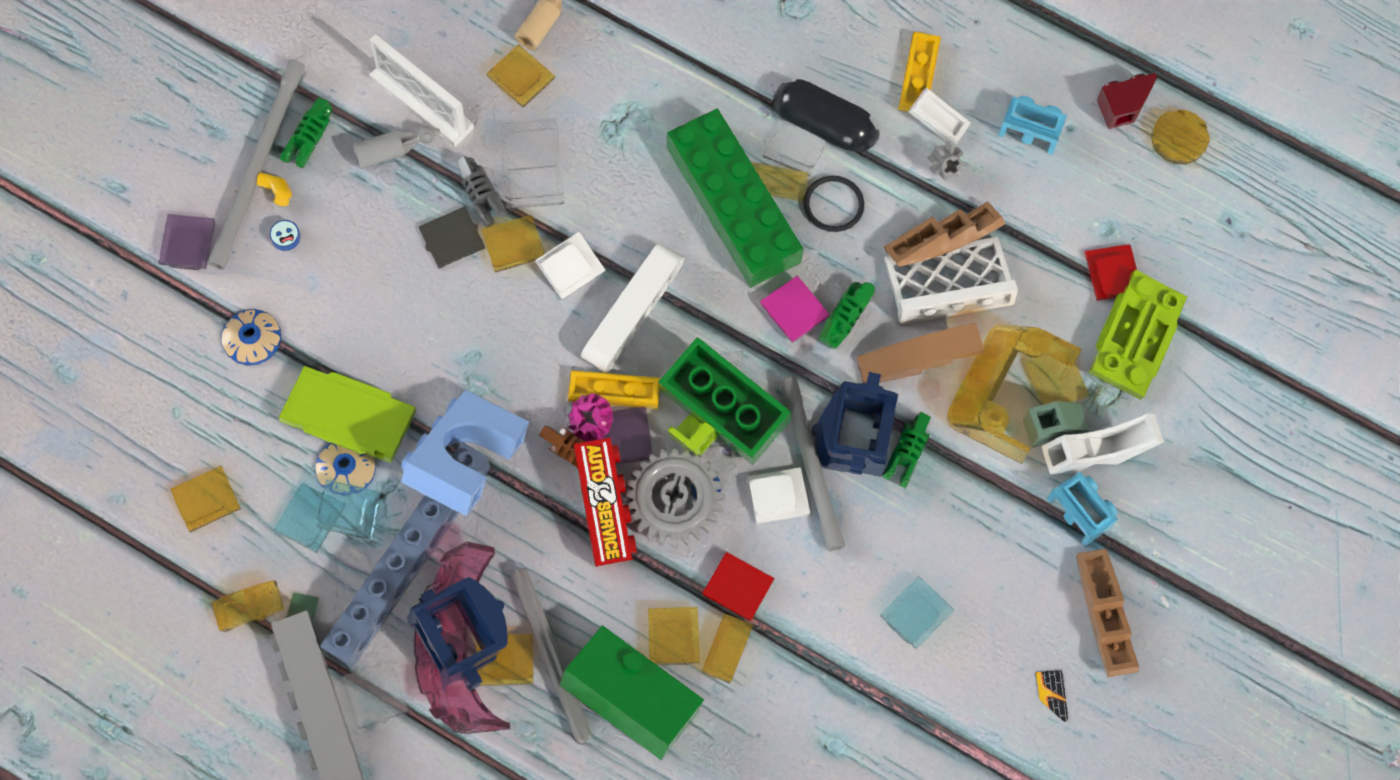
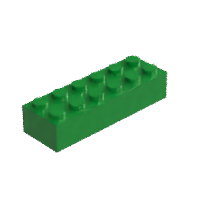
[666,108,804,288]

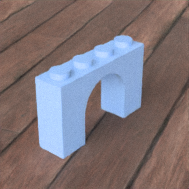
[401,390,529,516]

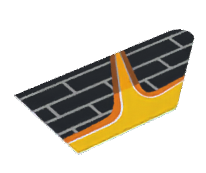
[1036,670,1068,722]

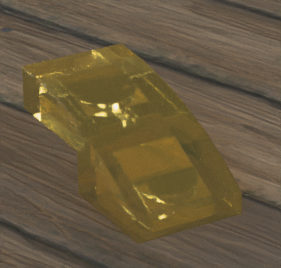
[211,580,285,632]

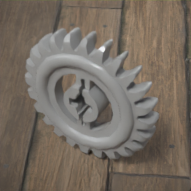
[624,448,725,547]

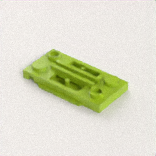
[1088,270,1187,400]
[279,366,416,464]

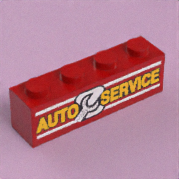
[573,437,637,567]

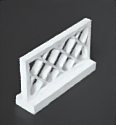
[369,34,474,147]
[884,237,1018,325]

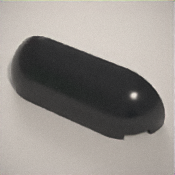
[773,79,880,151]

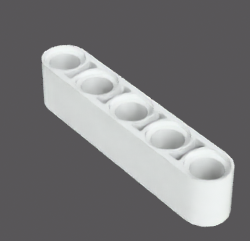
[581,243,685,373]

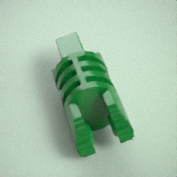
[280,98,333,168]
[819,282,875,349]
[882,412,931,489]

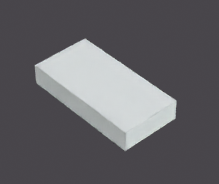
[908,88,971,146]

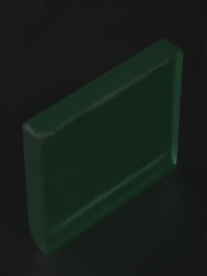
[286,593,319,621]

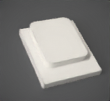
[535,232,606,300]
[747,467,810,524]

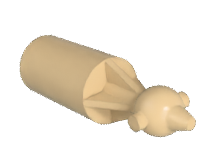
[515,0,562,50]

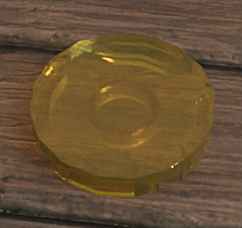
[1151,110,1210,165]

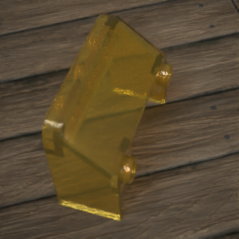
[946,324,1082,464]

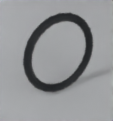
[803,175,865,232]

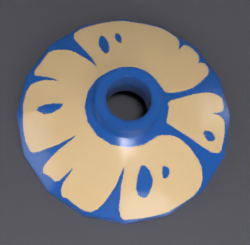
[221,309,281,366]
[315,443,376,497]

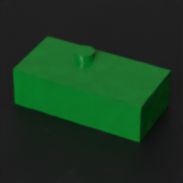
[658,337,792,465]
[560,625,704,760]

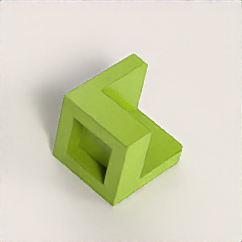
[667,415,717,456]

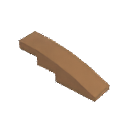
[884,201,1005,267]
[857,323,984,383]
[1076,549,1139,678]

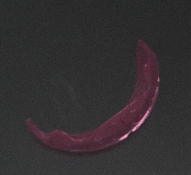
[414,542,511,734]

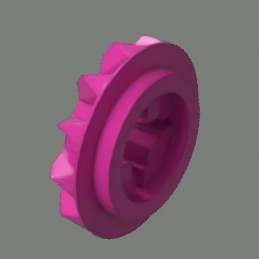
[567,393,613,442]

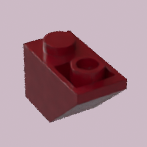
[1097,73,1158,129]

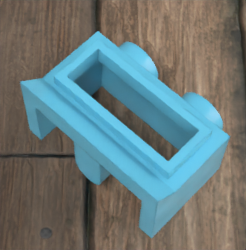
[998,96,1067,154]
[1047,472,1118,547]

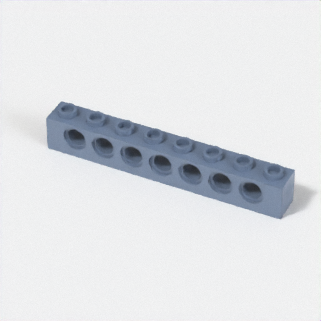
[320,442,490,671]

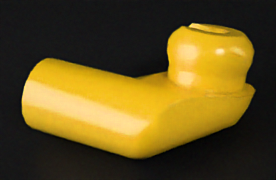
[256,172,292,206]

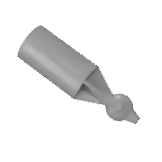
[353,126,441,169]

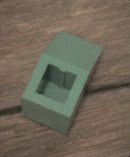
[1023,401,1090,448]

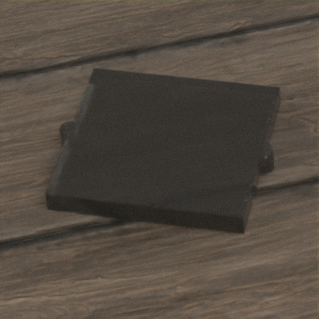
[418,206,485,269]

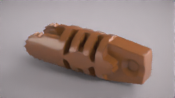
[539,425,585,468]

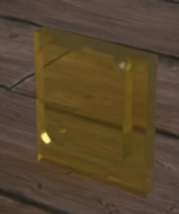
[486,44,555,108]
[481,215,545,273]
[1024,348,1089,405]
[170,466,241,533]
[648,607,700,666]
[476,634,534,686]

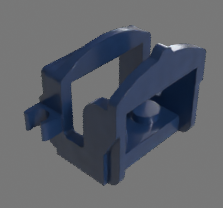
[812,372,898,477]
[407,577,508,691]

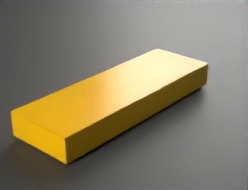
[898,31,941,112]
[568,370,660,409]

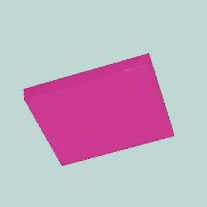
[760,275,830,343]

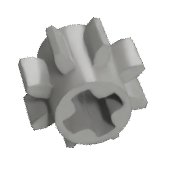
[927,142,965,180]

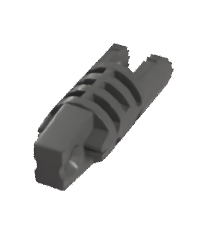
[456,156,507,228]

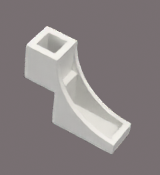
[1041,413,1164,475]

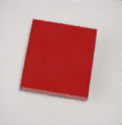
[1084,244,1137,301]
[702,552,775,622]

